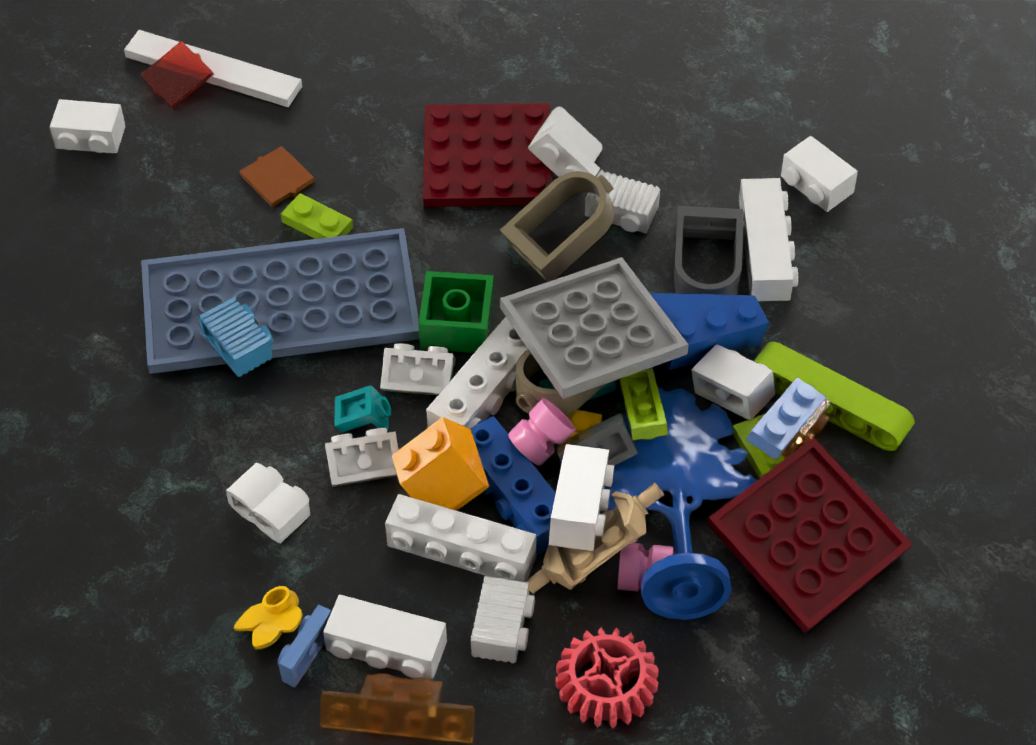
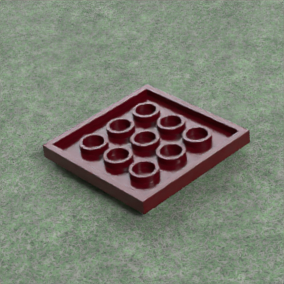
[423,103,552,207]
[706,437,913,634]

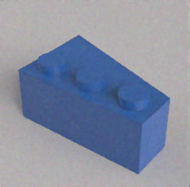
[650,293,769,370]

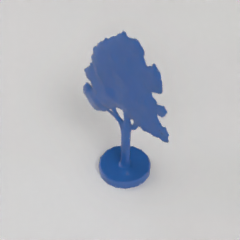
[600,388,757,620]

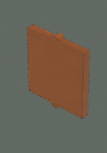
[239,146,315,207]

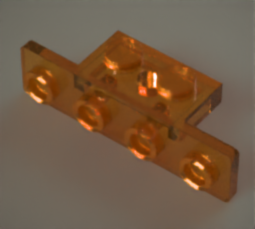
[320,673,475,743]

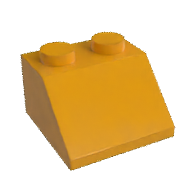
[392,417,489,511]

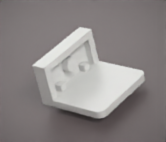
[528,107,602,177]

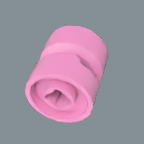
[508,398,576,466]
[618,543,673,592]

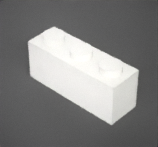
[549,444,614,551]
[323,594,447,680]

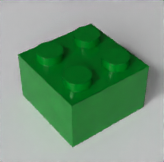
[418,271,494,353]

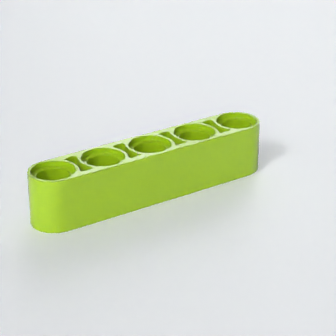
[754,341,915,451]

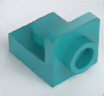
[335,385,391,432]

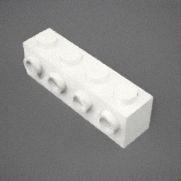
[426,317,528,429]
[385,494,536,582]

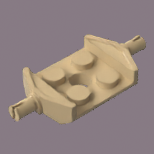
[524,482,664,594]

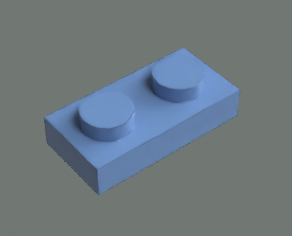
[278,604,332,688]

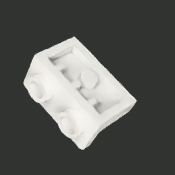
[380,344,456,395]
[325,428,398,487]

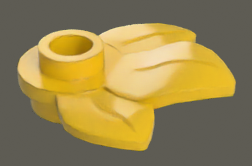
[234,586,303,649]

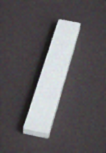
[124,30,302,108]

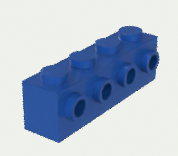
[470,416,556,555]

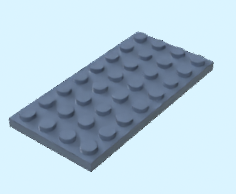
[141,228,420,374]

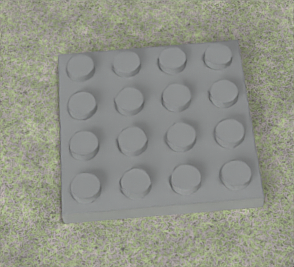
[500,257,689,399]

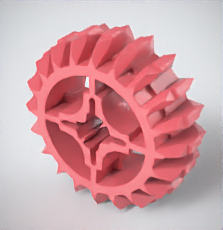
[556,627,659,729]

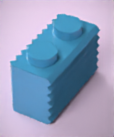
[198,296,274,377]

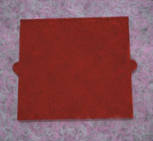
[141,41,214,108]

